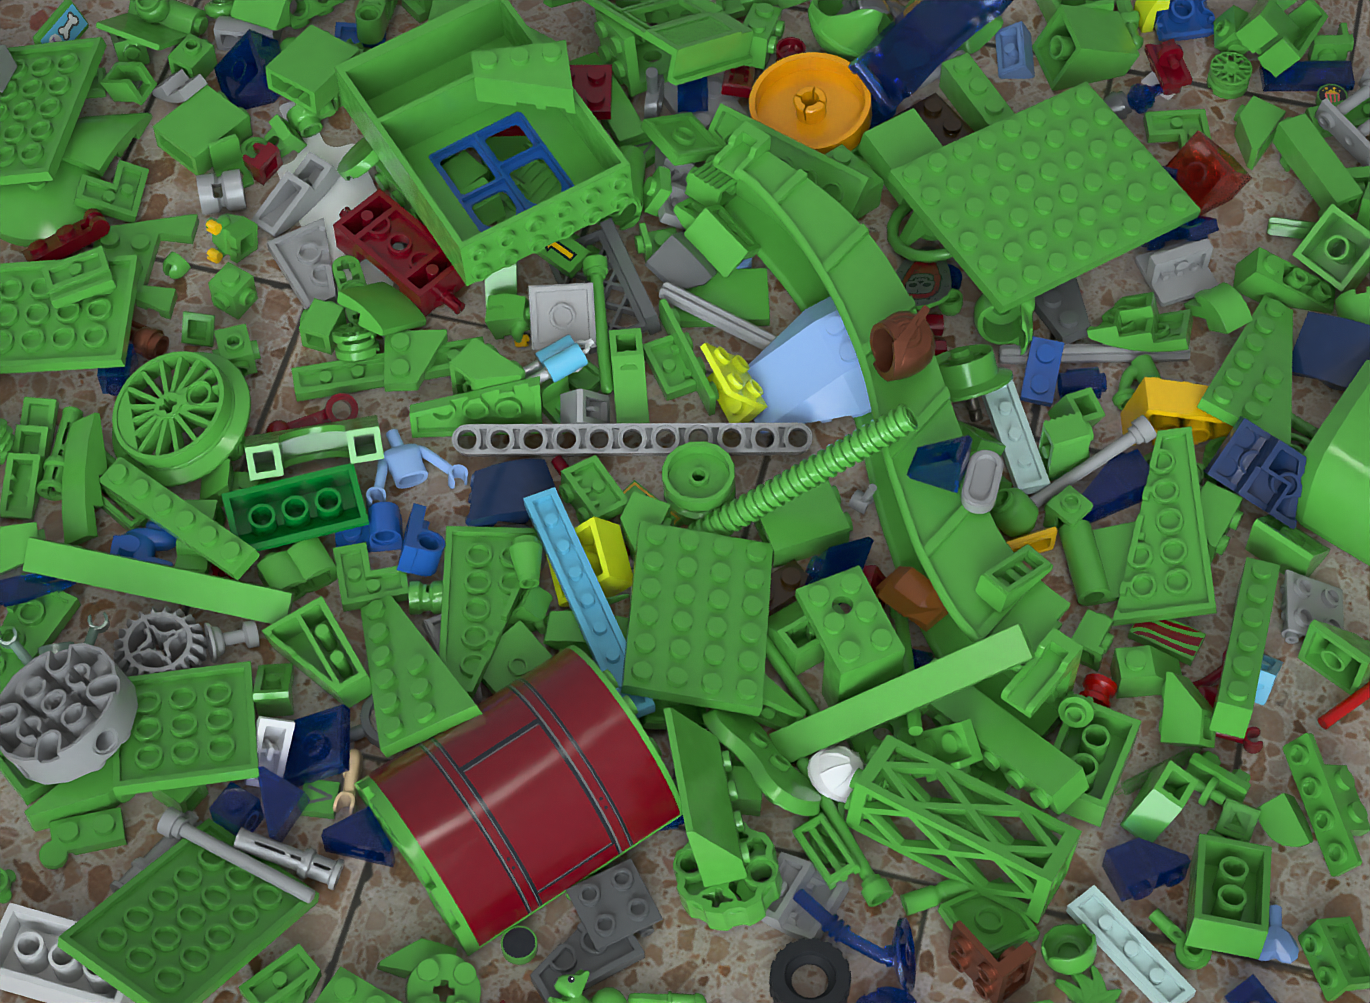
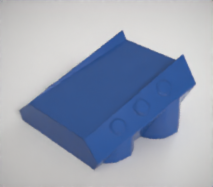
[1154,0,1215,42]

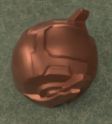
[870,305,935,382]

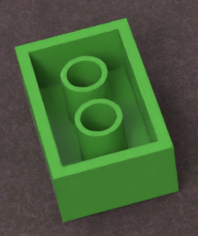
[1053,702,1141,827]
[1185,833,1272,959]

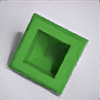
[181,311,215,347]

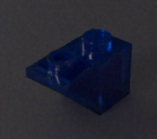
[1102,837,1191,902]

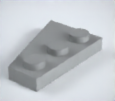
[267,218,337,309]

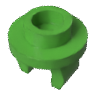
[1058,691,1094,728]

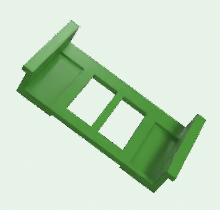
[543,0,754,86]

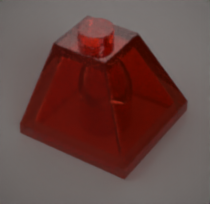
[1164,130,1252,217]

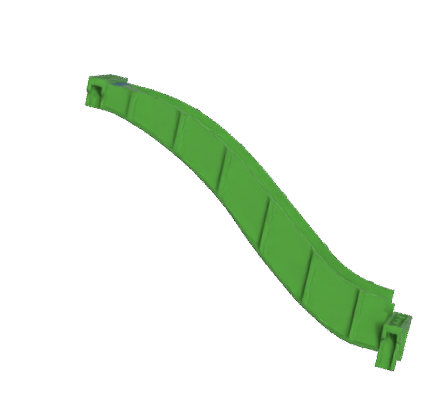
[713,121,1083,738]

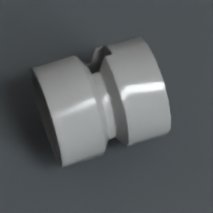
[196,169,247,215]

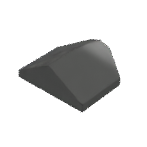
[645,230,717,290]

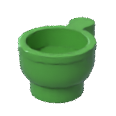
[132,0,170,24]
[286,101,336,138]

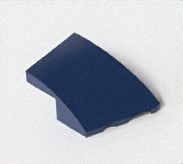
[1292,311,1370,391]
[1203,416,1307,530]
[465,459,559,527]

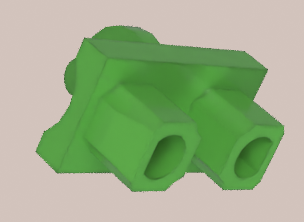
[1186,751,1251,807]

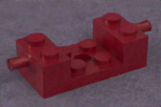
[333,189,466,317]

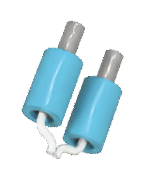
[523,334,594,383]

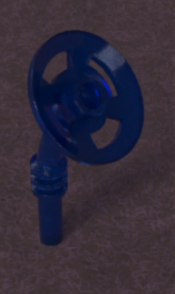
[793,888,916,992]

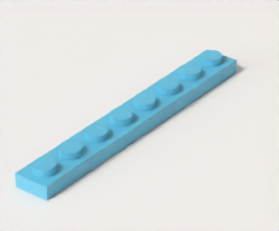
[523,487,655,718]

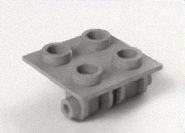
[1280,570,1344,644]

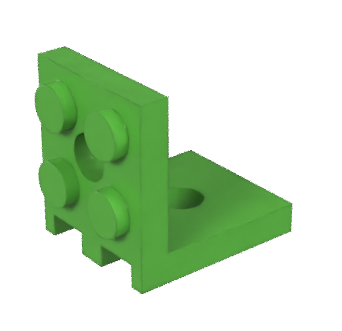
[594,9,672,97]

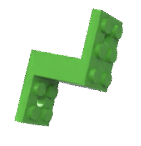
[795,566,917,765]

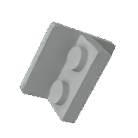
[1135,238,1218,307]

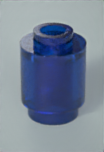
[1057,367,1107,399]

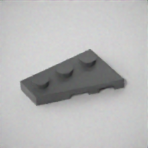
[1034,277,1091,345]
[530,921,645,1003]

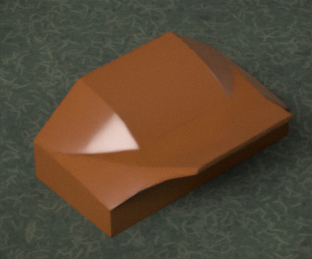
[875,566,948,632]

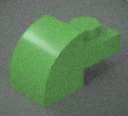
[1184,282,1253,334]

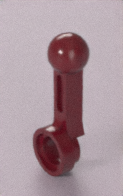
[266,393,358,433]

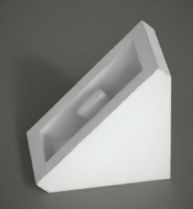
[244,716,295,790]

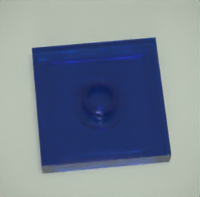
[283,704,350,789]

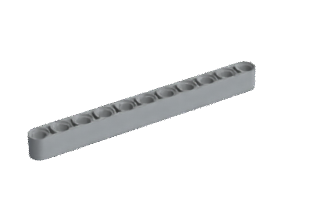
[452,422,813,457]

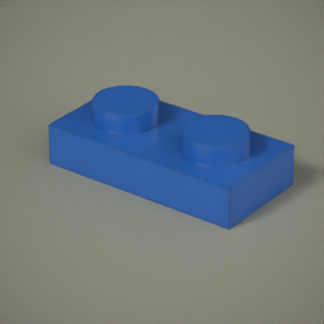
[1020,336,1064,407]

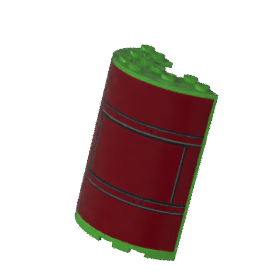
[354,645,683,956]

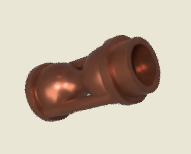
[128,320,169,360]

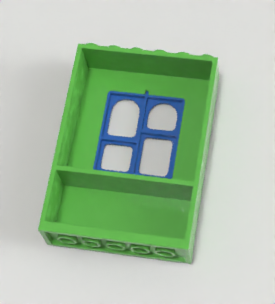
[334,0,634,286]

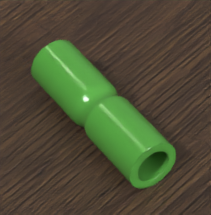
[900,879,971,916]

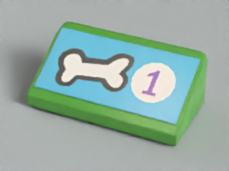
[33,0,89,44]

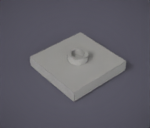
[528,283,597,351]

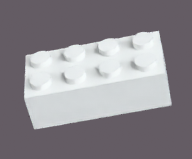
[0,903,135,1003]

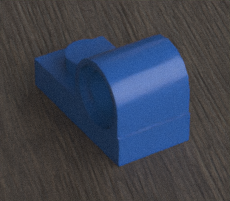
[335,502,403,553]
[397,503,446,577]

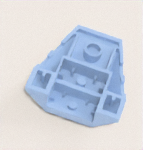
[748,296,871,434]

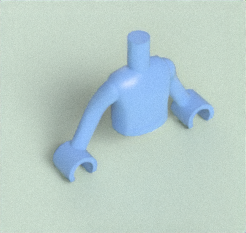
[366,429,468,509]

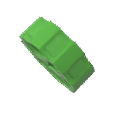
[673,822,783,931]

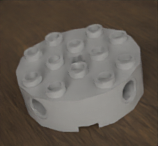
[0,643,138,785]

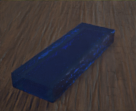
[1259,61,1355,92]

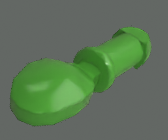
[627,991,707,1003]

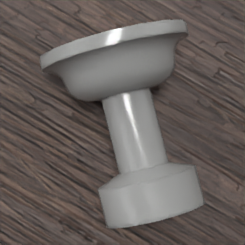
[204,620,260,663]

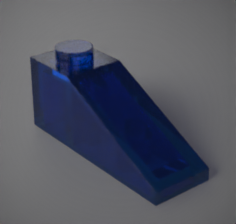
[1082,449,1150,523]

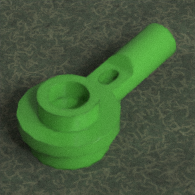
[1149,908,1212,970]

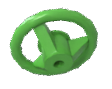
[886,202,952,263]

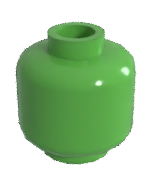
[990,487,1038,537]

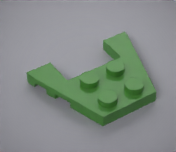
[93,214,199,319]

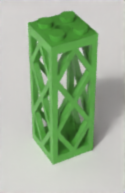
[844,734,1082,924]

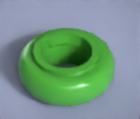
[204,0,234,19]

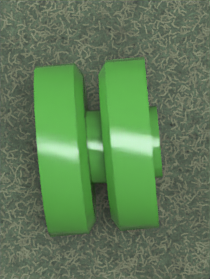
[662,441,736,525]

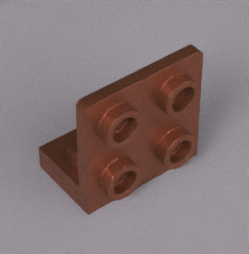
[948,920,1037,1003]

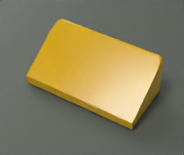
[1005,526,1058,553]

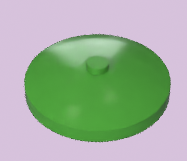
[0,160,102,247]

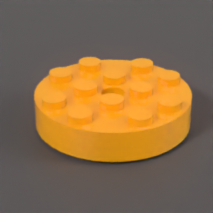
[749,52,872,154]

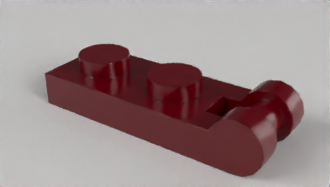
[21,208,110,262]

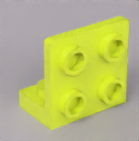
[700,342,768,423]

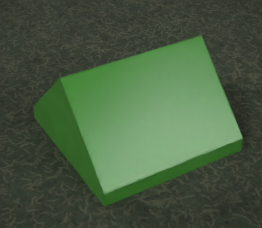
[1245,515,1331,577]

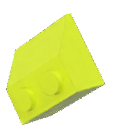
[546,516,633,607]

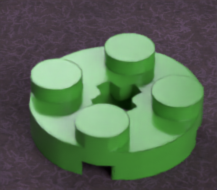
[405,953,481,1003]

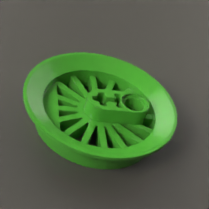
[112,351,251,487]

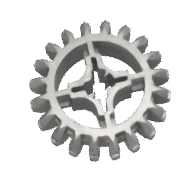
[113,605,208,677]

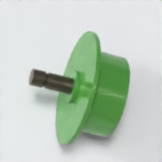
[936,344,1013,422]

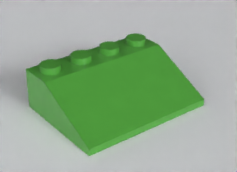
[664,707,751,887]

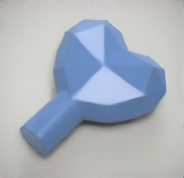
[1258,905,1299,964]

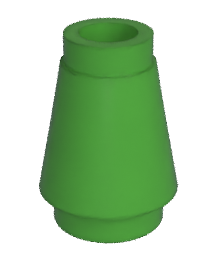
[509,535,543,589]

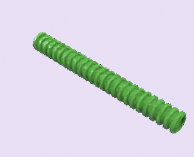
[688,403,918,536]

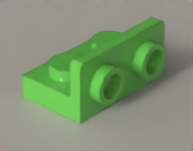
[559,455,629,524]
[911,718,983,782]
[1298,916,1370,1001]

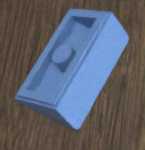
[995,21,1035,79]

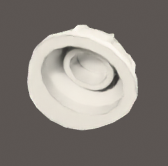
[807,745,866,803]

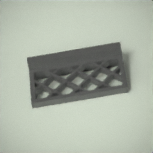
[548,218,662,355]

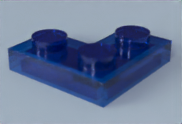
[1141,215,1219,251]

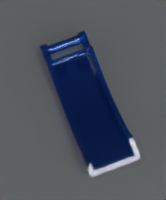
[848,0,1013,116]

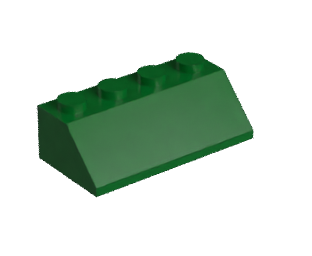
[221,463,369,552]

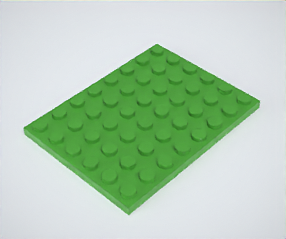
[888,81,1201,314]

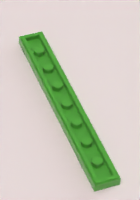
[22,537,295,624]
[769,624,1036,764]

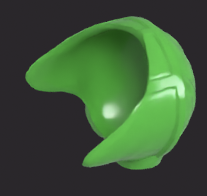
[808,0,896,64]

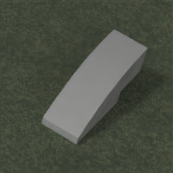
[251,152,340,238]

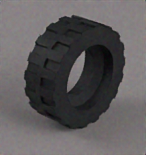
[769,938,851,1003]

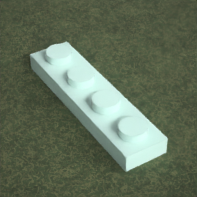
[982,379,1050,495]
[1066,885,1196,1003]

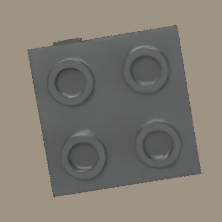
[566,858,663,951]

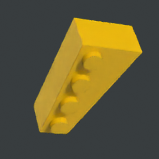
[1120,377,1233,446]

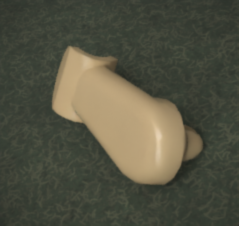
[331,748,363,818]

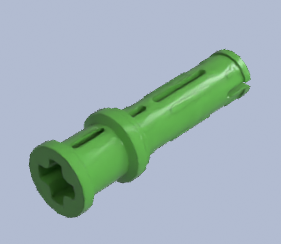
[36,406,83,501]

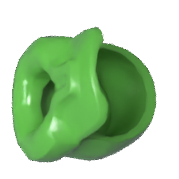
[973,293,1035,355]

